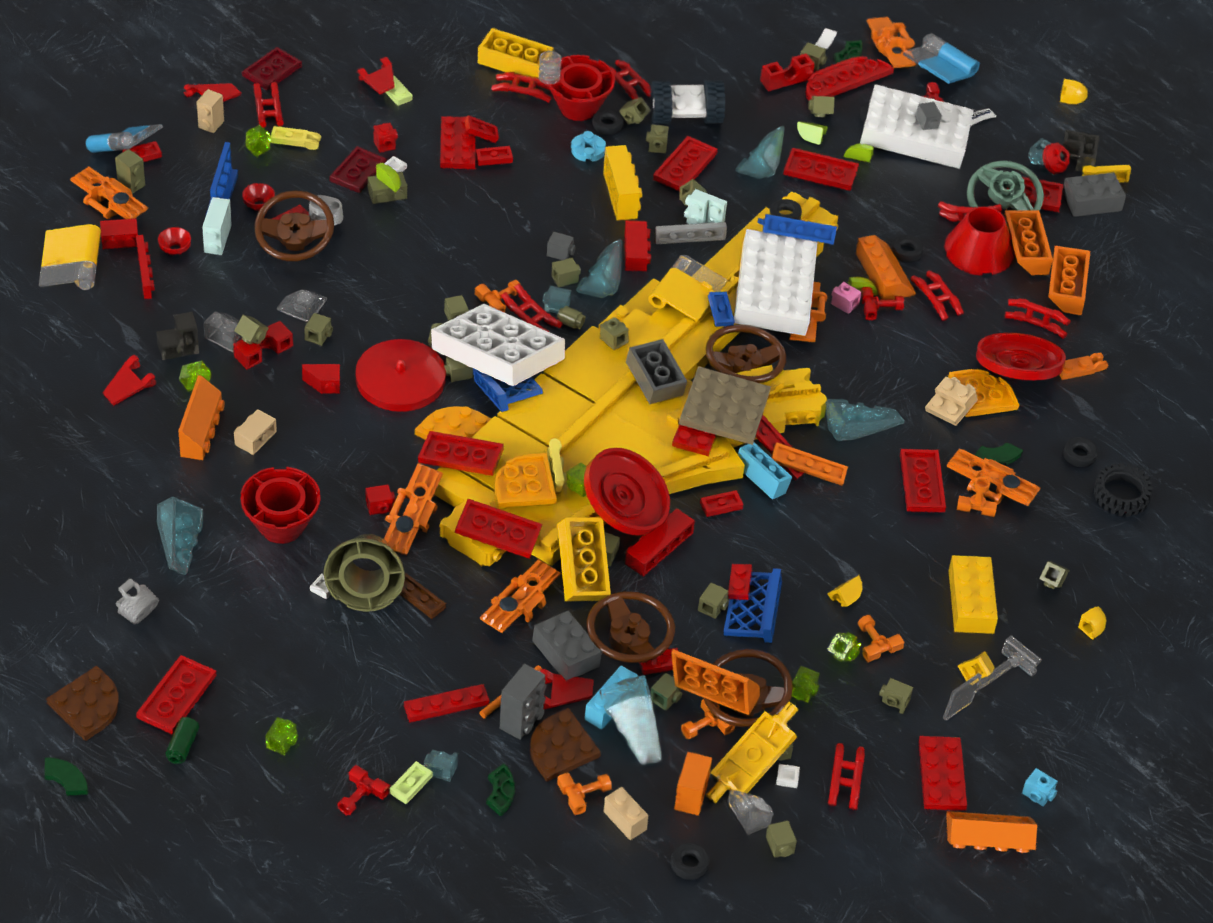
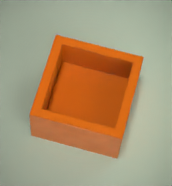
[674,752,712,816]

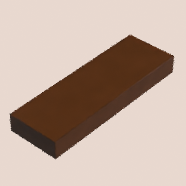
[399,573,446,619]

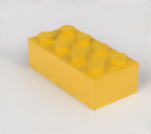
[478,28,553,78]
[603,145,642,220]
[557,518,611,601]
[949,555,998,634]

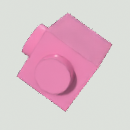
[831,282,861,314]

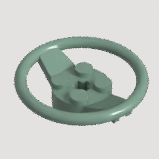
[967,161,1044,227]

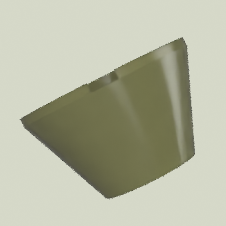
[324,534,405,611]

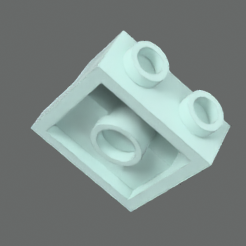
[684,189,727,224]

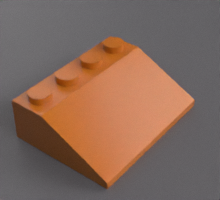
[671,649,760,715]

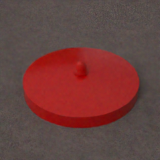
[976,333,1066,380]
[356,339,446,412]
[584,448,670,535]

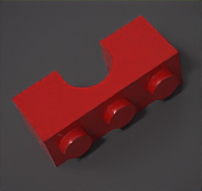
[760,53,815,91]
[233,321,293,370]

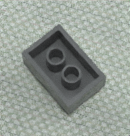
[1062,172,1126,217]
[625,339,687,404]
[532,611,602,680]
[500,664,546,740]

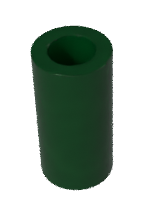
[165,717,200,764]

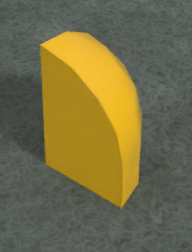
[1060,79,1088,104]
[827,575,862,607]
[1078,607,1106,640]

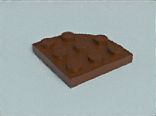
[46,666,119,741]
[530,708,601,782]

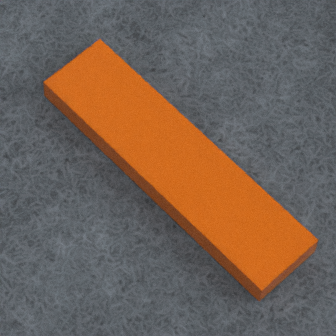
[771,442,848,486]

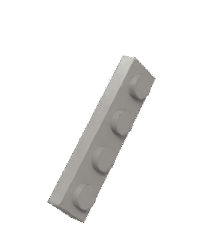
[655,222,727,244]

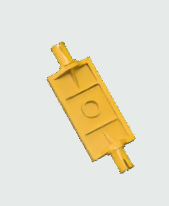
[706,702,799,804]

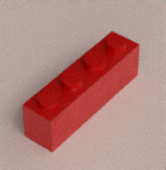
[625,508,695,577]

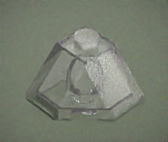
[277,289,327,322]
[728,789,773,835]

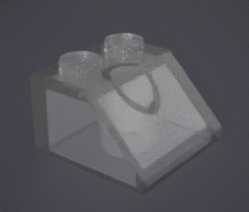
[204,311,242,353]

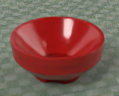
[1043,143,1070,174]
[242,183,275,211]
[158,227,191,255]

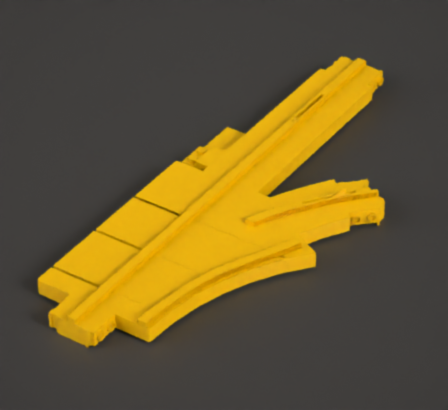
[434,191,838,567]

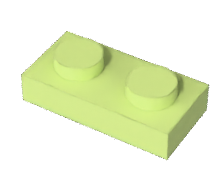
[385,76,412,106]
[390,761,433,804]

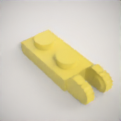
[270,126,321,150]
[547,438,566,492]

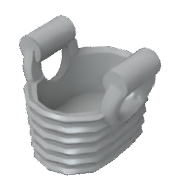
[309,195,343,226]
[116,579,159,625]

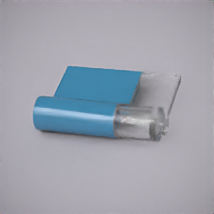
[903,33,980,84]
[86,124,163,153]

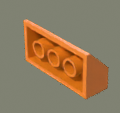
[1005,210,1053,275]
[856,235,916,300]
[1048,246,1090,315]
[178,375,225,460]
[946,811,1037,853]

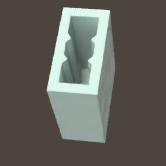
[202,197,232,255]

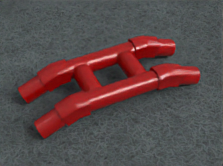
[610,60,651,100]
[492,72,551,103]
[254,82,284,128]
[938,201,1002,222]
[911,270,964,321]
[500,283,562,332]
[1005,298,1071,339]
[828,743,865,810]

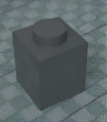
[915,102,942,130]
[547,232,576,260]

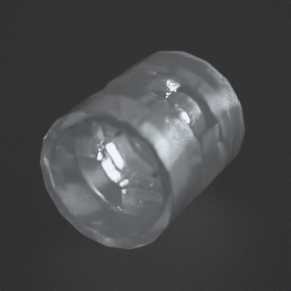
[538,51,562,84]

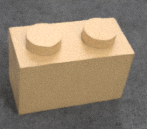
[197,89,224,133]
[234,409,277,455]
[604,787,648,840]

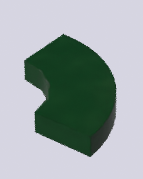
[833,40,863,64]
[975,442,1023,465]
[45,758,88,796]
[486,763,515,817]

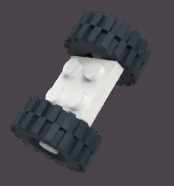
[650,81,725,124]

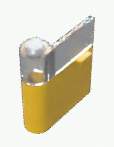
[39,224,101,290]
[649,255,728,322]

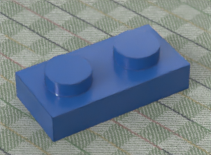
[708,292,735,327]

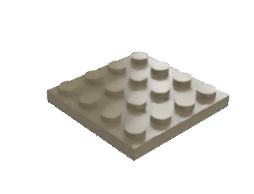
[679,366,771,445]

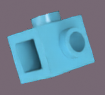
[1022,768,1057,806]

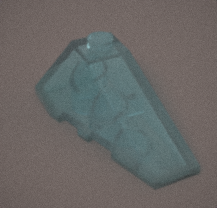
[736,126,785,179]
[576,239,622,298]
[826,399,905,441]
[157,497,203,575]
[599,676,662,765]

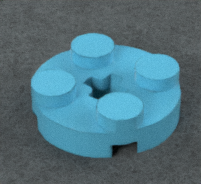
[571,131,606,162]

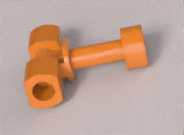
[475,280,519,313]
[956,476,997,517]
[858,615,904,662]
[681,699,735,740]
[557,773,612,815]

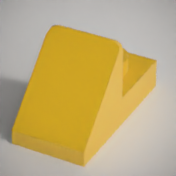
[958,651,995,683]

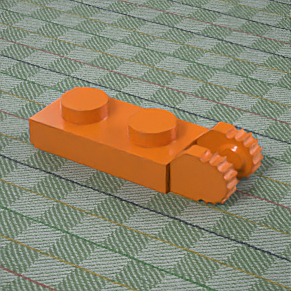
[1059,353,1108,380]

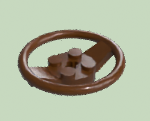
[255,190,334,261]
[706,325,786,383]
[586,591,675,663]
[704,649,793,727]

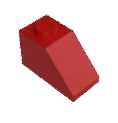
[302,364,340,394]

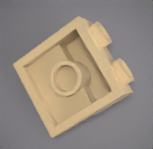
[925,377,978,426]

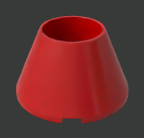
[546,55,615,121]
[944,207,1015,276]
[241,467,321,544]

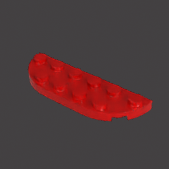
[806,57,894,101]

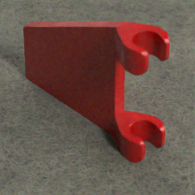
[357,57,395,95]
[184,83,241,102]
[103,355,156,406]
[539,669,594,709]

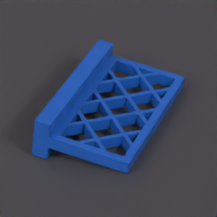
[206,142,238,214]
[758,214,837,245]
[473,368,543,412]
[724,568,782,643]

